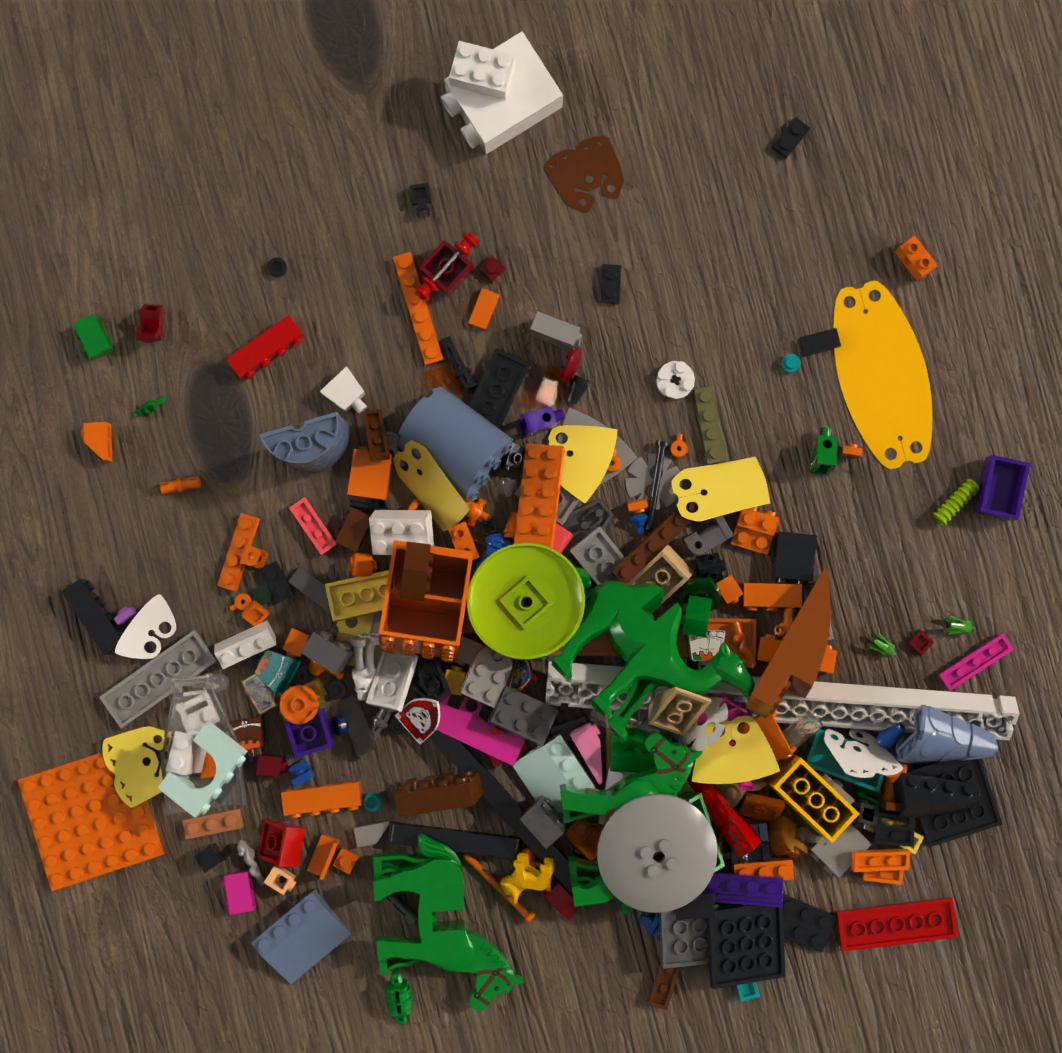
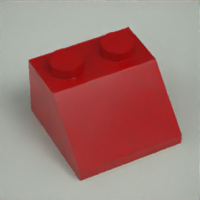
[257,819,305,867]

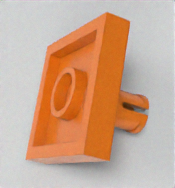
[737,785,785,823]

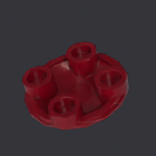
[559,347,582,382]

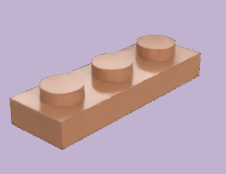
[182,808,244,839]

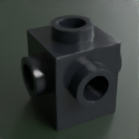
[499,442,526,471]
[695,552,725,581]
[851,800,879,829]

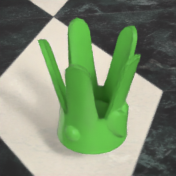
[944,615,975,635]
[867,632,896,658]

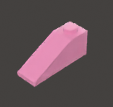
[569,720,603,785]

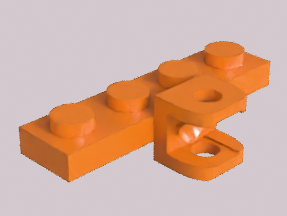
[217,513,268,592]

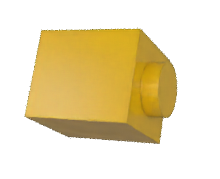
[445,666,466,695]

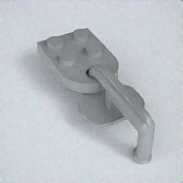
[459,599,525,709]

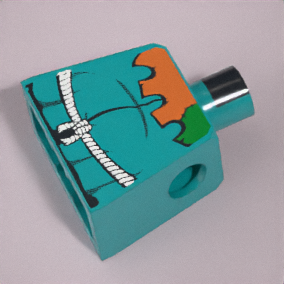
[252,650,302,693]

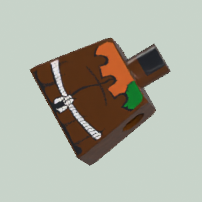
[224,714,265,762]

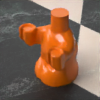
[462,498,490,528]

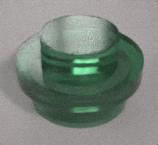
[252,586,271,605]

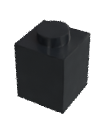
[194,843,226,873]

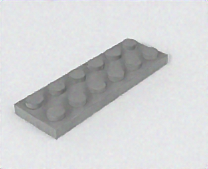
[99,630,217,729]

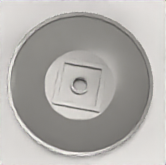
[597,794,717,913]

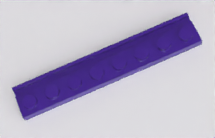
[702,872,784,908]

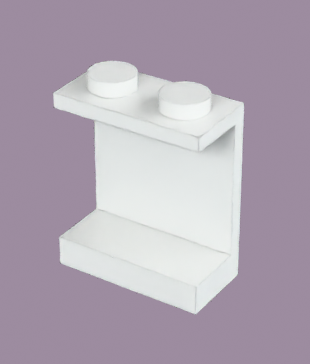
[166,729,207,775]

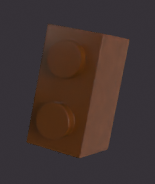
[334,508,370,552]

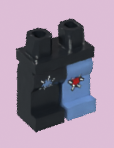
[722,821,771,864]

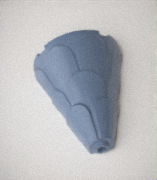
[889,705,998,763]

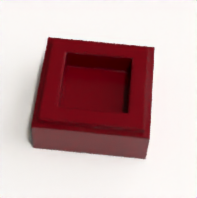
[906,629,934,656]

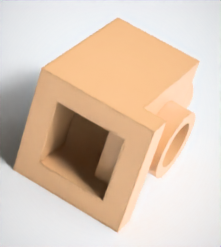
[264,865,297,895]

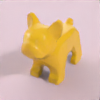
[500,853,555,904]

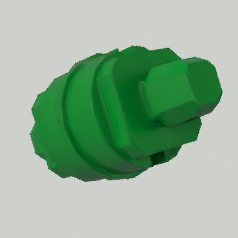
[385,971,413,1025]

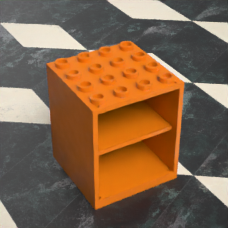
[378,540,474,662]

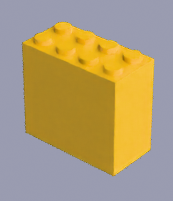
[763,754,860,843]

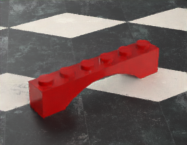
[687,744,761,858]

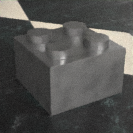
[520,795,569,849]

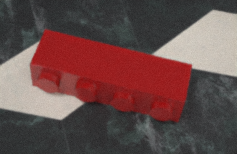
[227,315,305,380]

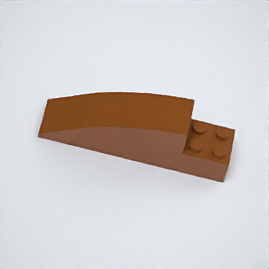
[745,568,831,719]

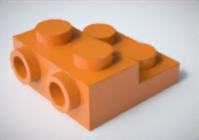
[730,507,779,555]

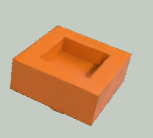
[839,443,863,458]
[628,498,648,513]
[241,600,269,626]
[333,847,359,875]

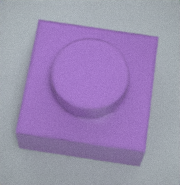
[114,606,138,625]

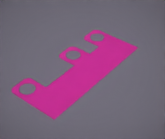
[436,694,525,766]

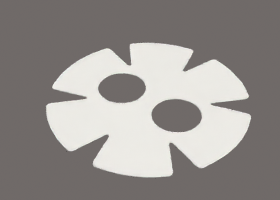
[685,697,728,751]

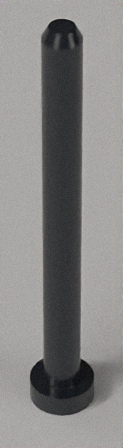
[645,440,669,532]

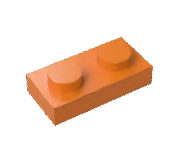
[862,870,904,885]

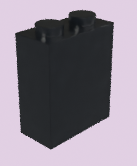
[771,531,817,585]

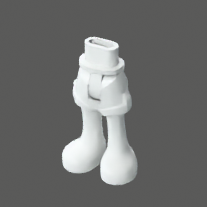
[350,633,379,700]

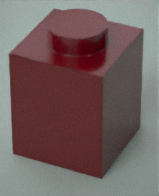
[256,754,287,777]

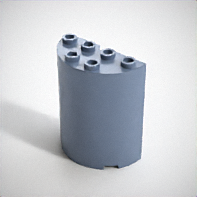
[396,387,514,502]
[259,412,349,472]

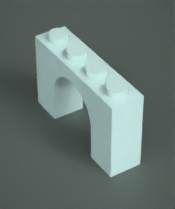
[158,722,248,818]

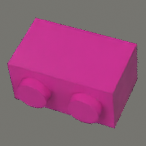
[222,869,256,915]

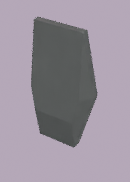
[560,499,614,559]

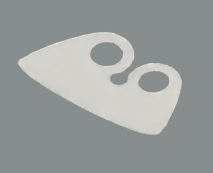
[115,594,176,659]

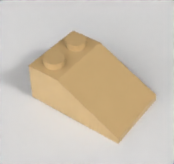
[627,545,694,613]
[648,687,711,736]

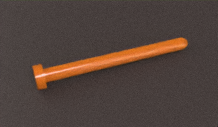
[462,853,536,924]

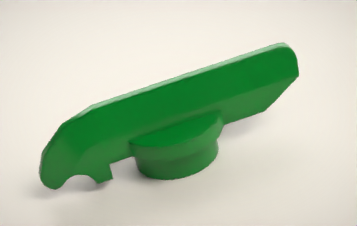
[133,395,167,417]

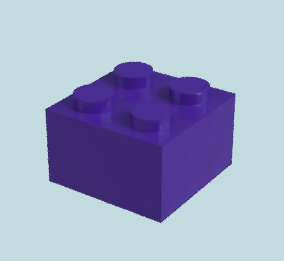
[284,708,335,758]

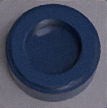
[332,715,348,736]

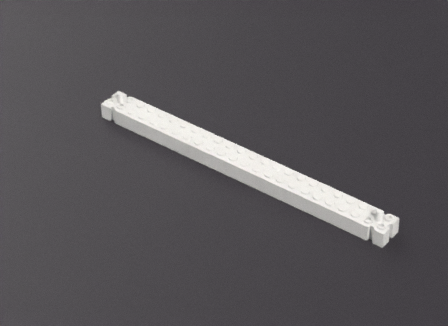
[545,661,1020,740]

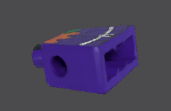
[518,406,565,438]

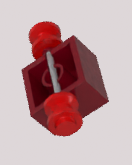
[414,232,478,301]

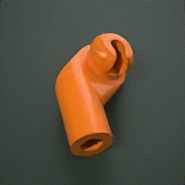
[774,611,793,637]

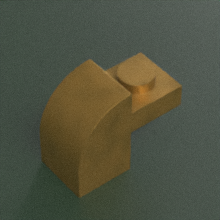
[768,816,808,858]

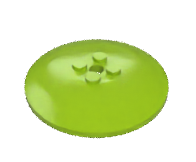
[467,543,585,660]

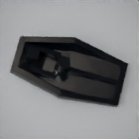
[409,654,451,703]

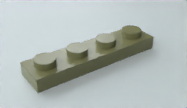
[694,386,726,465]

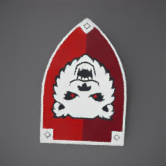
[395,698,440,745]

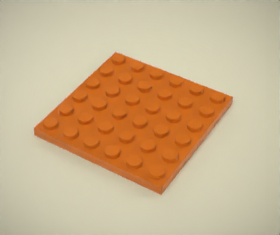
[17,749,164,892]

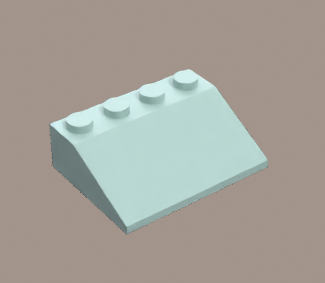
[513,732,597,813]

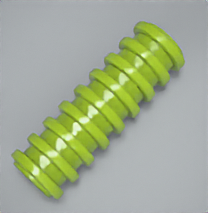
[933,478,981,526]

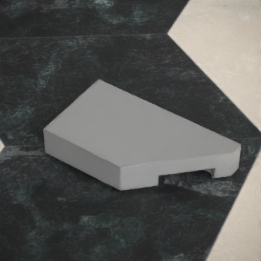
[354,821,390,848]

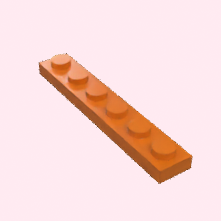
[393,252,444,366]

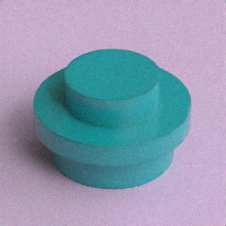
[781,354,801,373]
[363,792,382,812]

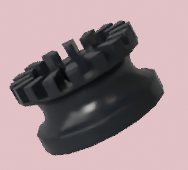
[480,519,497,536]

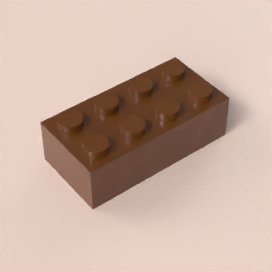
[394,770,484,817]

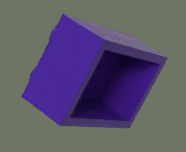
[974,455,1031,521]

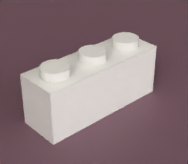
[214,620,276,669]

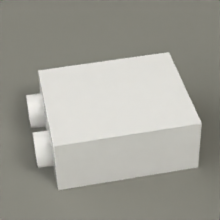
[440,32,563,154]

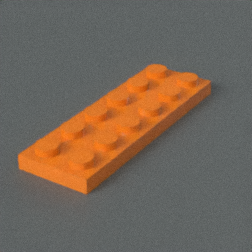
[514,443,565,549]

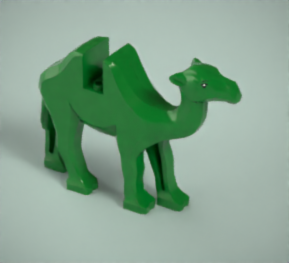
[538,581,755,743]

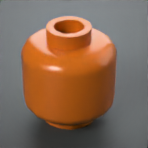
[348,552,377,577]

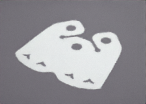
[824,728,903,778]

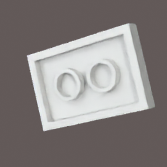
[366,651,419,712]

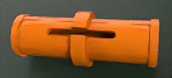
[160,476,201,495]

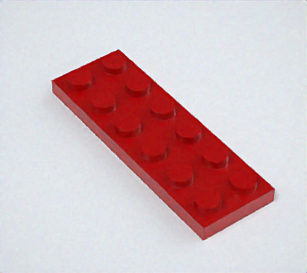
[836,897,958,952]

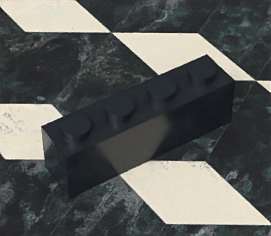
[61,579,124,655]

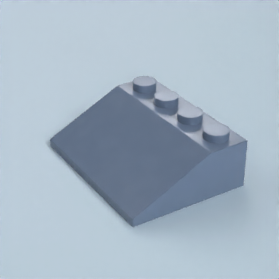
[251,889,352,984]

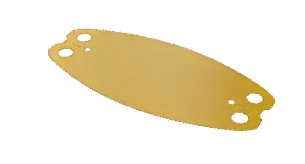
[833,280,932,469]

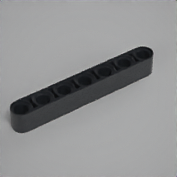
[387,822,522,859]

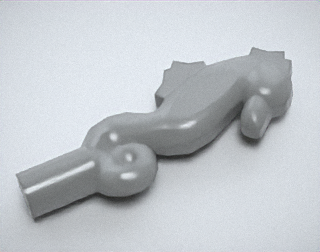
[237,840,266,886]

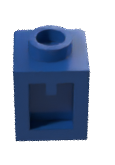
[289,759,315,787]

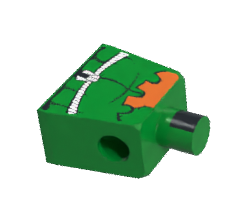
[810,427,837,475]

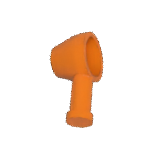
[308,659,345,680]

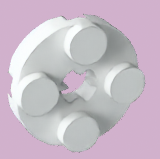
[656,361,695,400]

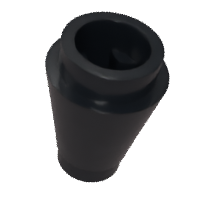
[566,375,589,404]

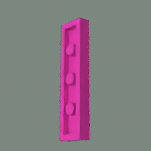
[938,633,1014,691]

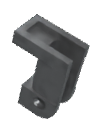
[682,516,734,555]

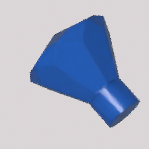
[629,513,648,534]

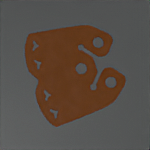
[544,136,623,213]

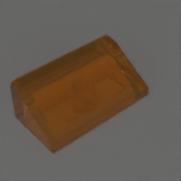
[426,361,465,398]
[535,364,563,408]

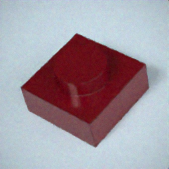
[479,255,506,283]

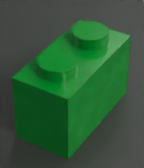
[73,314,115,361]
[680,595,712,637]

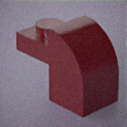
[136,304,164,343]
[542,874,582,920]

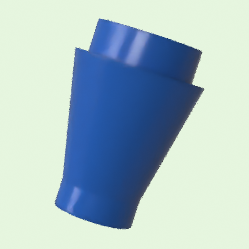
[876,722,906,749]

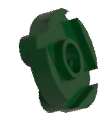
[681,577,721,611]

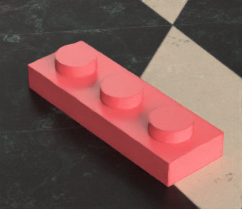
[289,497,338,555]

